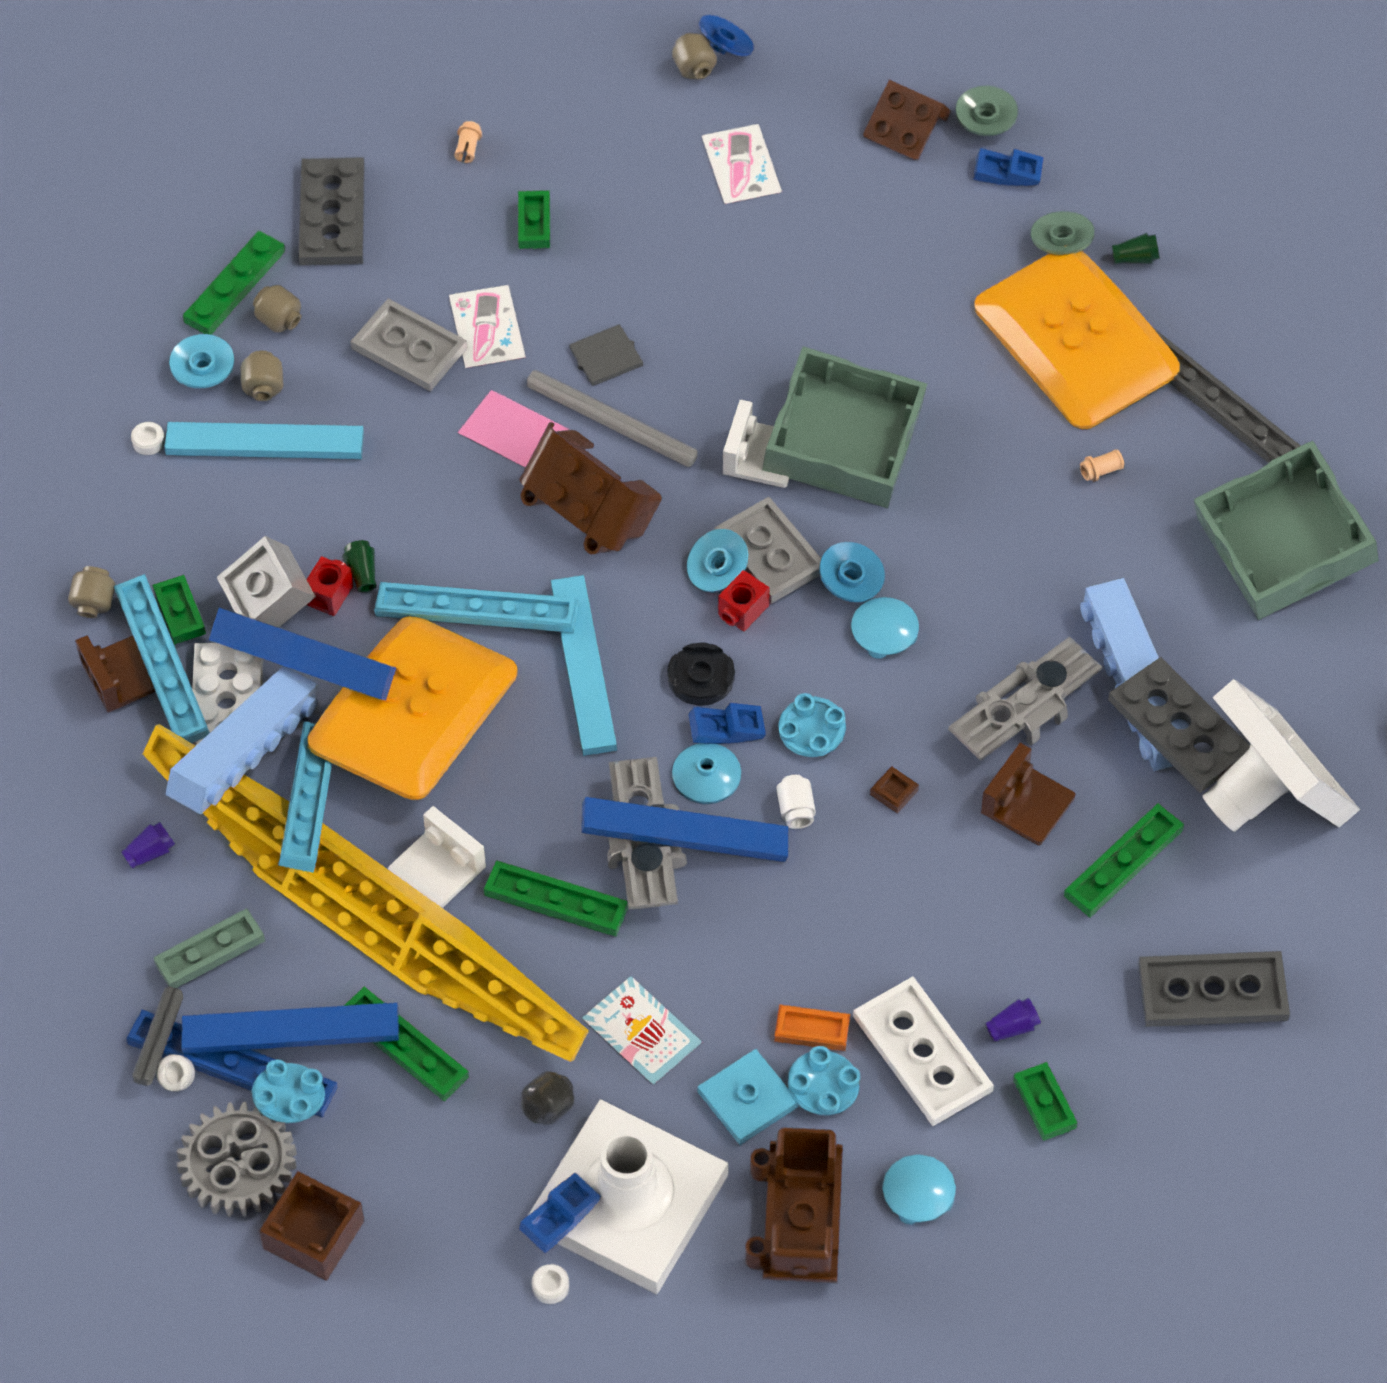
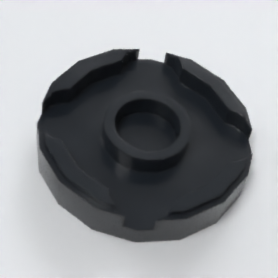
[667,642,735,706]

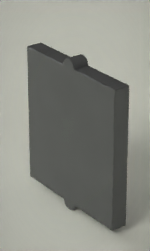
[569,324,643,386]

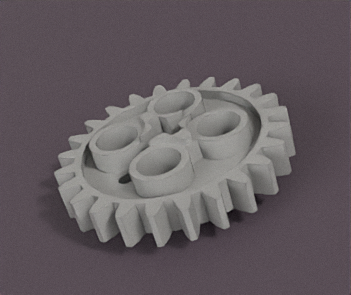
[177,1102,297,1217]

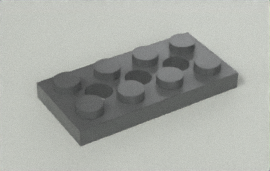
[299,157,365,265]
[1108,657,1250,793]
[1138,951,1290,1027]

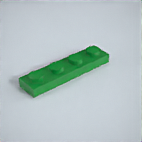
[183,230,285,335]
[1064,803,1184,918]
[484,860,628,937]
[344,986,469,1102]

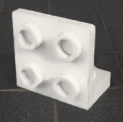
[723,400,789,488]
[388,806,486,908]

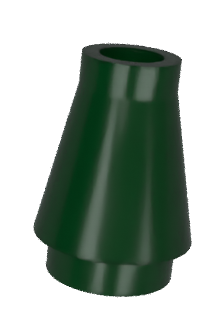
[1112,233,1160,264]
[342,540,377,592]

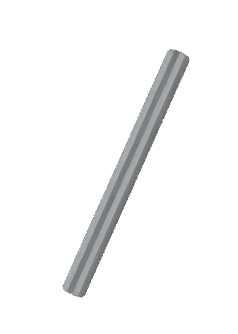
[527,370,698,467]

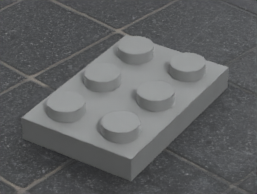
[351,298,467,392]
[714,497,821,604]

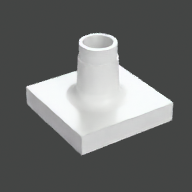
[1202,679,1360,832]
[529,1099,728,1294]

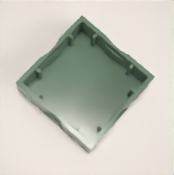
[762,346,927,508]
[1194,440,1379,620]

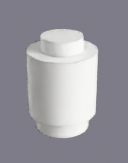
[776,775,816,829]

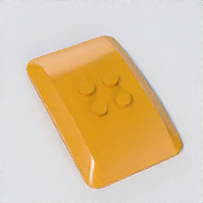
[975,245,1180,429]
[308,616,517,800]

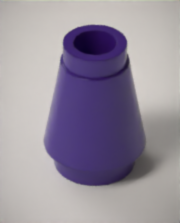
[121,822,175,869]
[985,998,1041,1042]

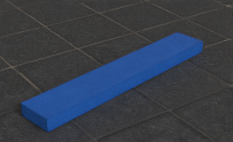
[209,608,396,700]
[581,797,788,862]
[181,1003,399,1054]
[126,1009,338,1118]

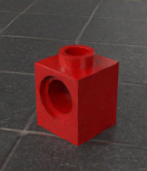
[306,556,353,617]
[718,570,770,632]

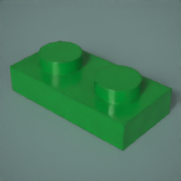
[518,190,550,249]
[152,575,206,645]
[1013,1062,1078,1141]

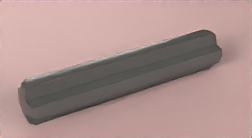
[132,986,184,1086]

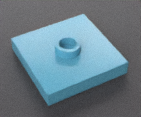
[697,1049,799,1145]

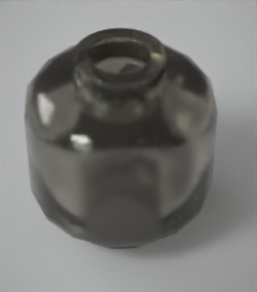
[521,1071,574,1125]

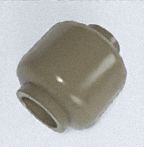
[672,33,717,79]
[253,285,302,333]
[241,350,284,401]
[68,566,115,619]

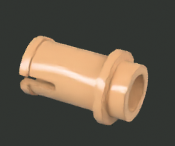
[454,121,482,163]
[1080,449,1124,482]

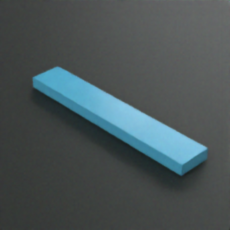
[165,422,364,459]
[113,574,210,743]
[551,575,617,756]
[374,582,579,633]
[279,722,332,873]

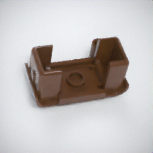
[519,422,662,554]
[745,1127,843,1283]

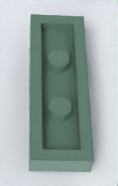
[153,908,265,988]

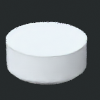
[131,422,165,455]
[156,1055,195,1091]
[532,1264,569,1304]

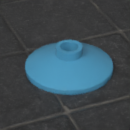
[819,542,885,602]

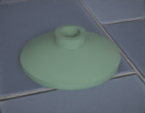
[956,86,1018,136]
[1031,211,1095,255]

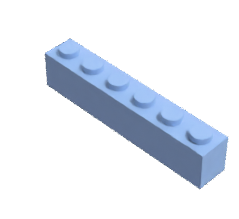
[1080,578,1196,771]
[165,666,318,815]

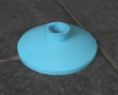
[169,334,234,388]
[687,529,748,593]
[672,743,741,804]

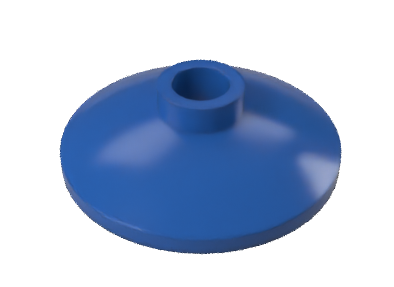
[699,15,754,56]

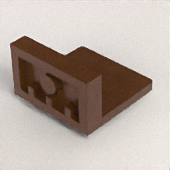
[863,80,951,161]
[75,635,156,713]
[981,742,1076,846]

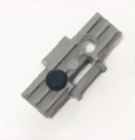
[948,636,1102,760]
[607,757,687,909]

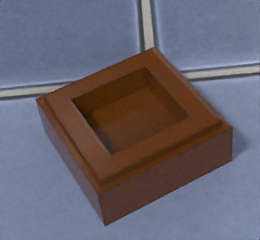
[870,766,919,814]

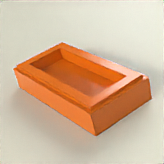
[774,1004,850,1051]

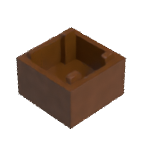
[259,1171,364,1281]

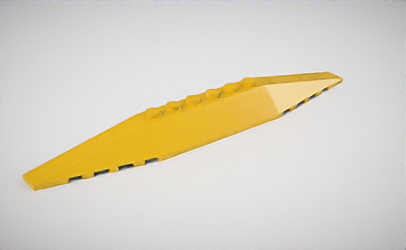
[142,724,589,1062]

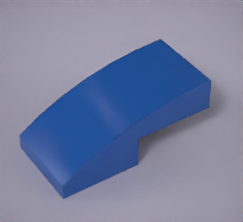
[973,148,1044,186]
[688,703,766,744]
[519,1172,601,1253]

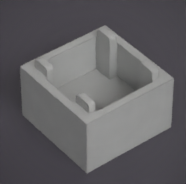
[217,536,316,627]

